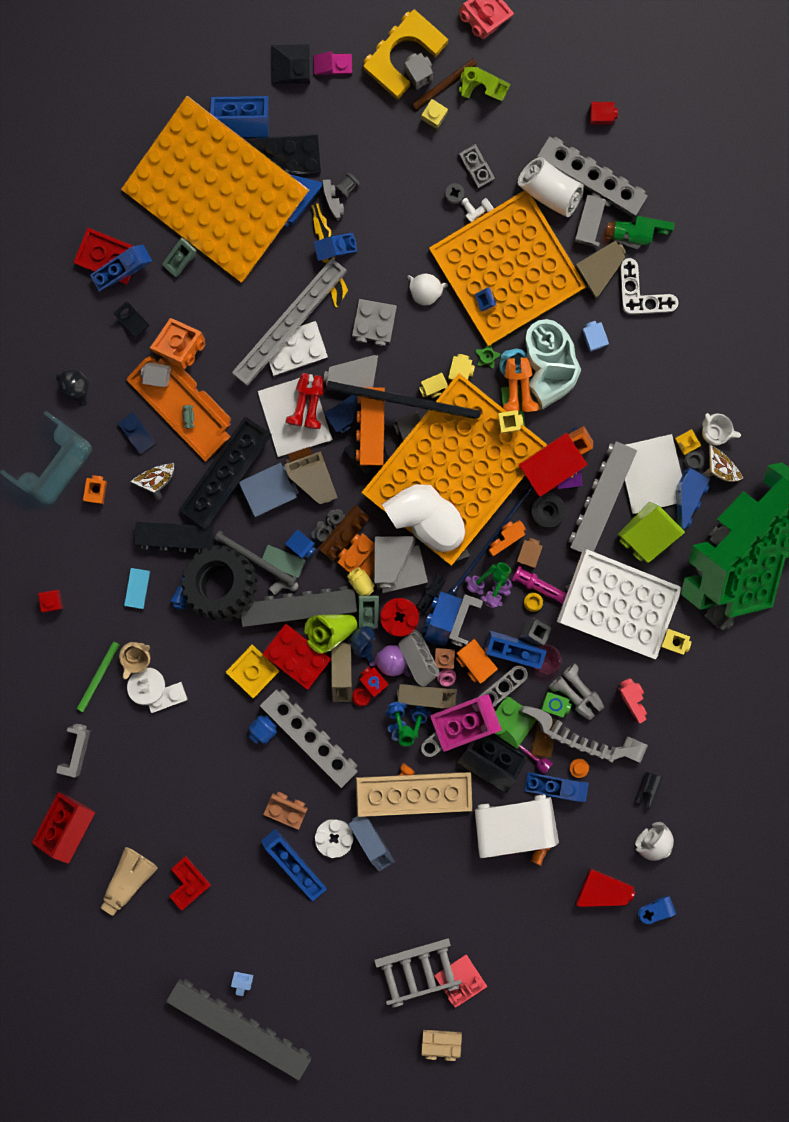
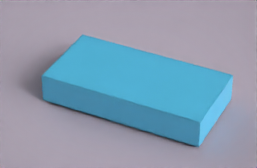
[124,568,150,609]

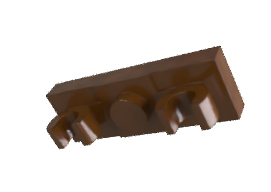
[318,505,370,561]

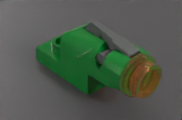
[605,216,675,250]

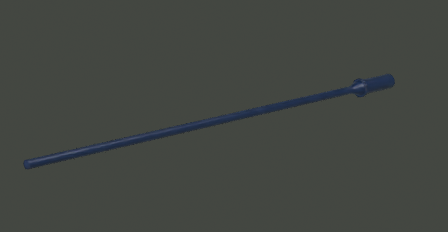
[447,427,578,596]

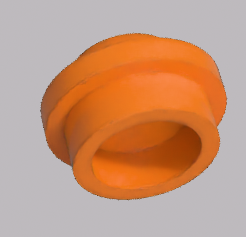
[570,759,589,778]

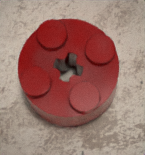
[380,598,419,636]

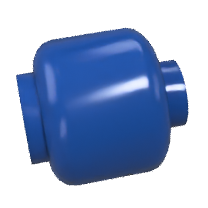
[249,715,277,744]

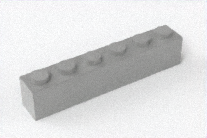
[568,441,637,552]

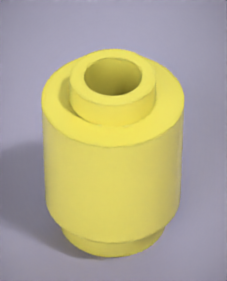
[347,567,375,596]

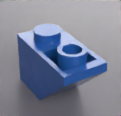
[313,233,358,261]
[285,529,316,559]

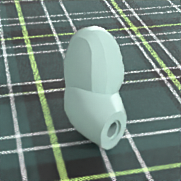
[525,319,581,410]

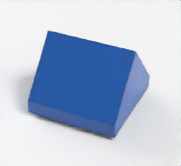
[475,287,497,312]

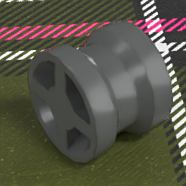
[445,183,464,205]

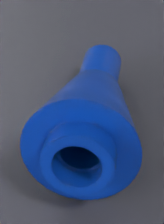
[170,576,188,610]

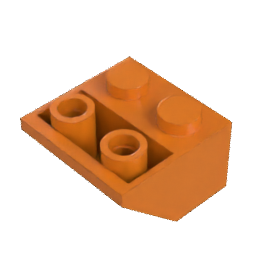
[456,639,498,684]

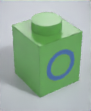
[541,692,571,718]

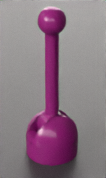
[518,745,553,775]

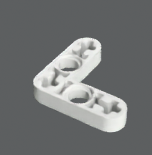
[620,258,678,314]

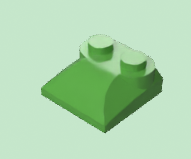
[495,696,536,748]

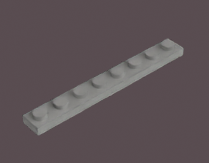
[232,258,347,386]

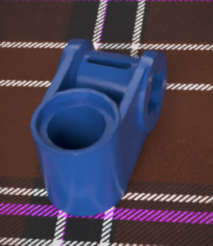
[637,896,677,924]

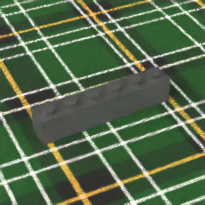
[241,586,357,627]

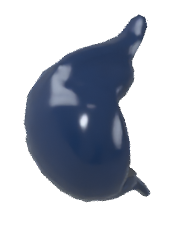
[350,626,376,663]

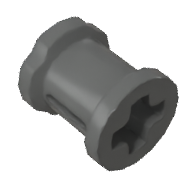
[335,172,360,198]

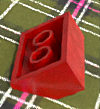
[32,792,95,864]

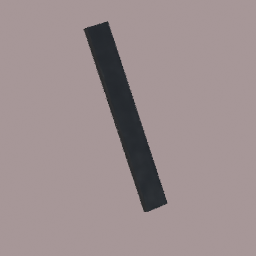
[326,381,481,419]

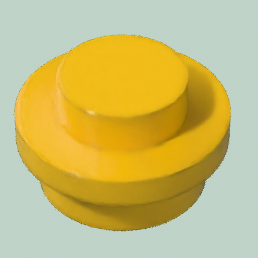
[524,593,543,612]

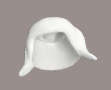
[407,274,448,306]
[702,413,741,446]

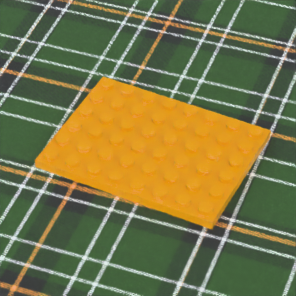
[121,96,310,283]
[362,373,547,566]

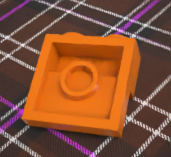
[150,318,205,370]
[488,520,526,557]
[337,533,375,581]

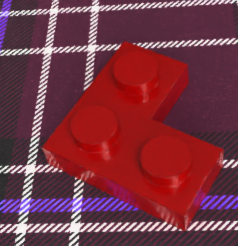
[169,856,211,911]

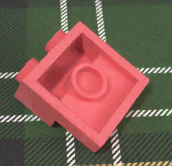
[458,0,514,39]
[618,678,647,723]

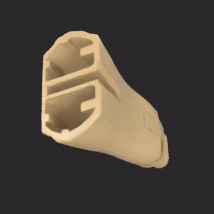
[101,847,158,916]

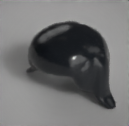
[57,370,89,405]

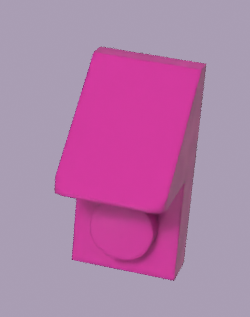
[314,51,352,75]

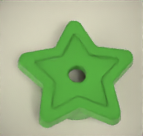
[476,345,500,368]

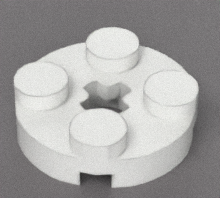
[315,819,353,858]

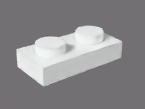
[149,682,188,713]

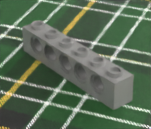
[537,136,648,218]
[260,689,358,788]

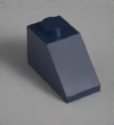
[324,395,357,434]

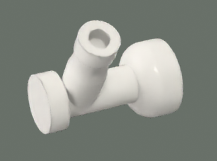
[461,198,494,223]

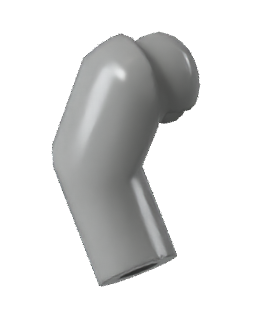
[269,579,298,595]

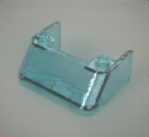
[0,411,92,505]

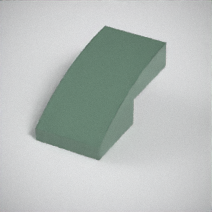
[262,545,306,578]

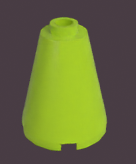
[304,614,357,653]

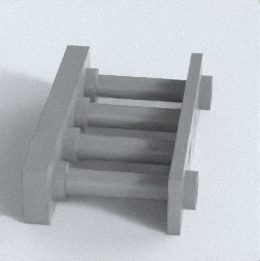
[375,938,462,1008]

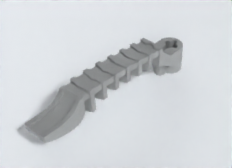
[519,706,648,763]

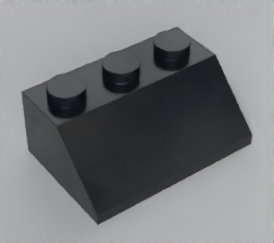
[457,734,529,793]

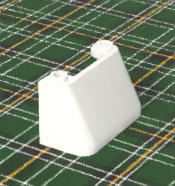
[475,794,559,858]

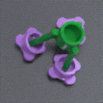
[465,562,512,608]

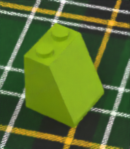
[617,502,685,563]

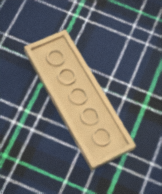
[356,772,472,817]

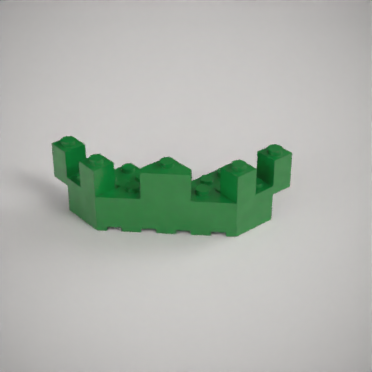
[681,462,789,618]

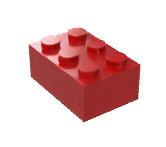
[262,624,332,689]

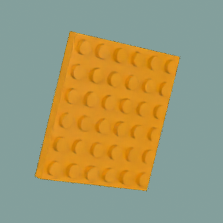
[429,190,587,346]

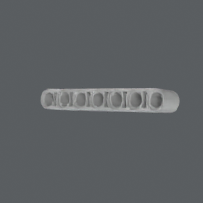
[421,666,528,757]

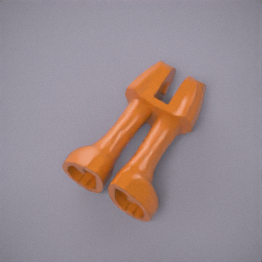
[503,358,539,412]

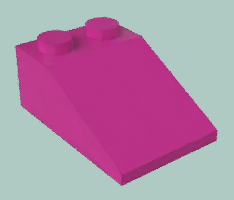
[430,694,502,752]

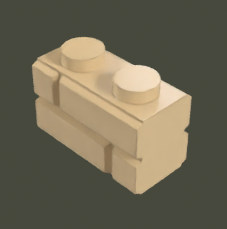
[421,1030,462,1061]

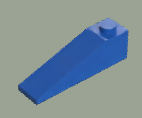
[261,828,327,901]

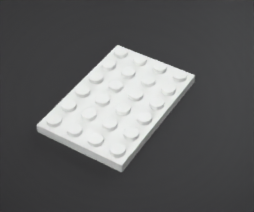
[557,549,682,659]

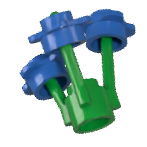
[386,702,432,746]

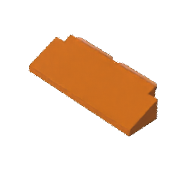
[126,355,231,462]

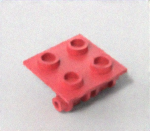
[434,954,487,1008]

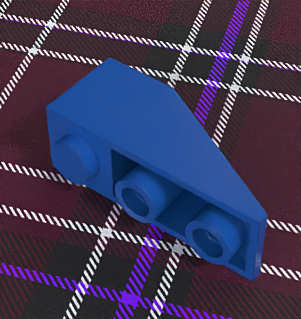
[90,245,152,292]
[677,468,710,530]
[525,772,589,802]

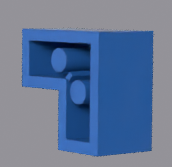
[422,592,463,648]

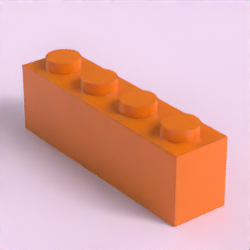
[356,387,385,466]

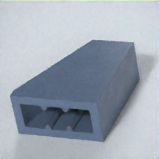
[349,816,395,872]

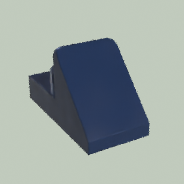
[118,412,156,454]

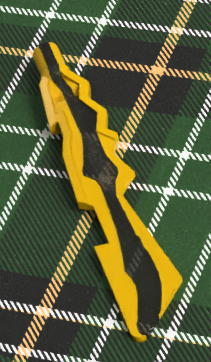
[311,204,348,307]

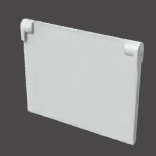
[258,374,333,457]
[625,434,682,514]

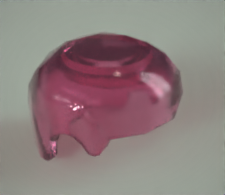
[536,644,562,675]

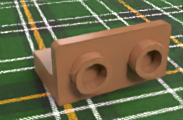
[263,792,308,830]

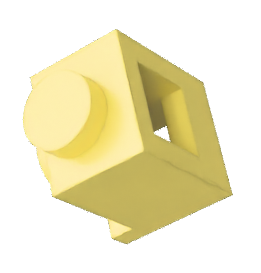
[419,373,448,399]
[661,629,692,655]

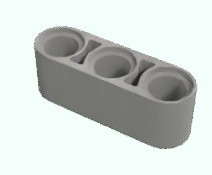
[398,630,439,687]

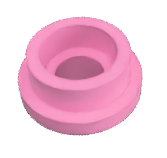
[437,668,456,686]

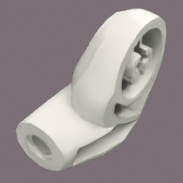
[382,484,465,552]

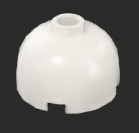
[635,822,674,861]

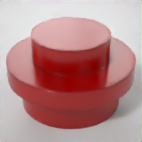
[352,687,371,706]

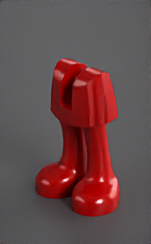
[285,373,323,429]

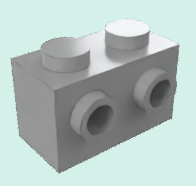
[405,53,433,90]

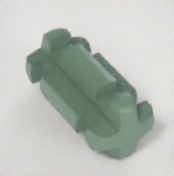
[183,405,195,428]

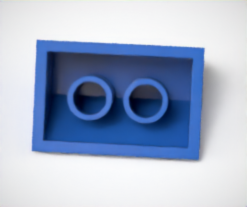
[210,96,269,138]

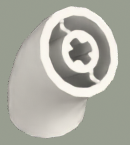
[518,157,584,217]

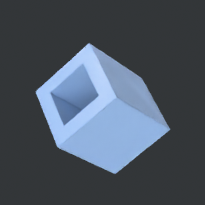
[582,321,609,352]

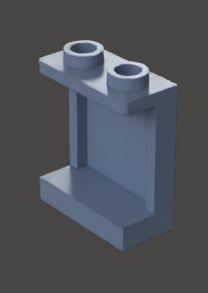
[239,463,299,517]

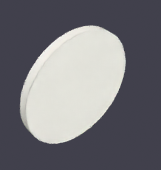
[127,668,165,705]

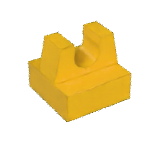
[675,429,701,455]

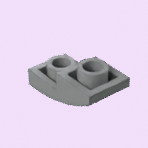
[458,144,495,188]
[323,180,344,220]

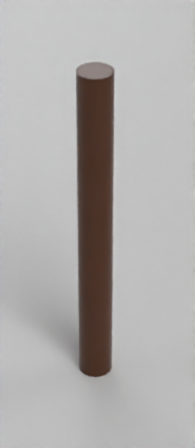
[412,58,477,110]

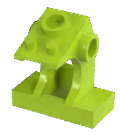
[459,67,511,101]

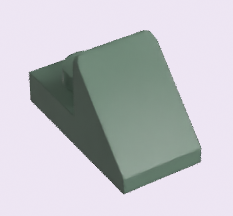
[162,238,196,277]
[358,596,379,628]

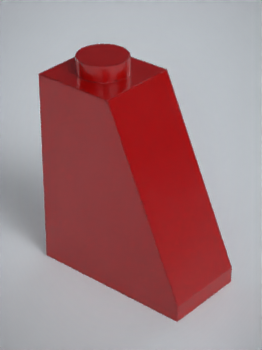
[575,868,635,907]

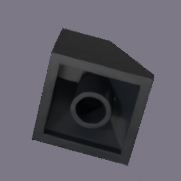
[271,44,310,84]

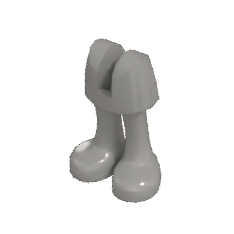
[549,663,604,720]

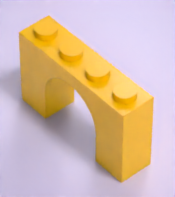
[363,9,448,100]

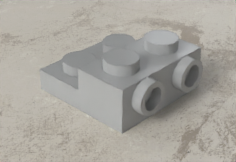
[352,299,397,346]

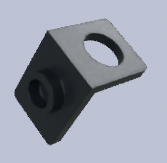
[113,301,150,338]

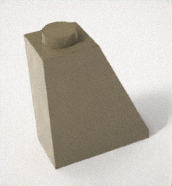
[575,241,626,299]
[284,451,338,504]
[332,642,352,702]
[397,684,457,708]

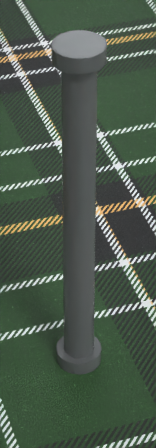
[214,531,297,588]

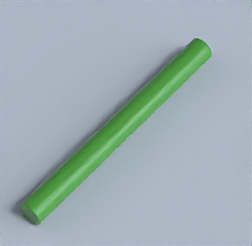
[77,641,120,712]

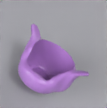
[369,645,410,677]

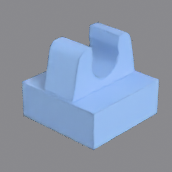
[231,972,253,996]

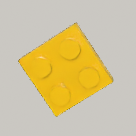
[226,644,280,699]

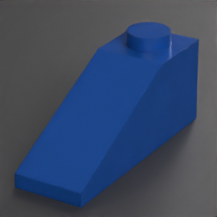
[484,630,547,669]

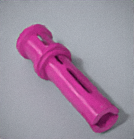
[511,565,567,605]

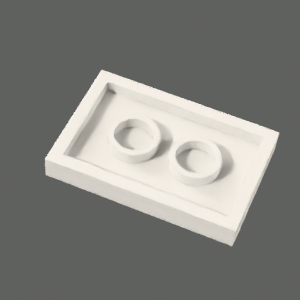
[269,321,328,376]

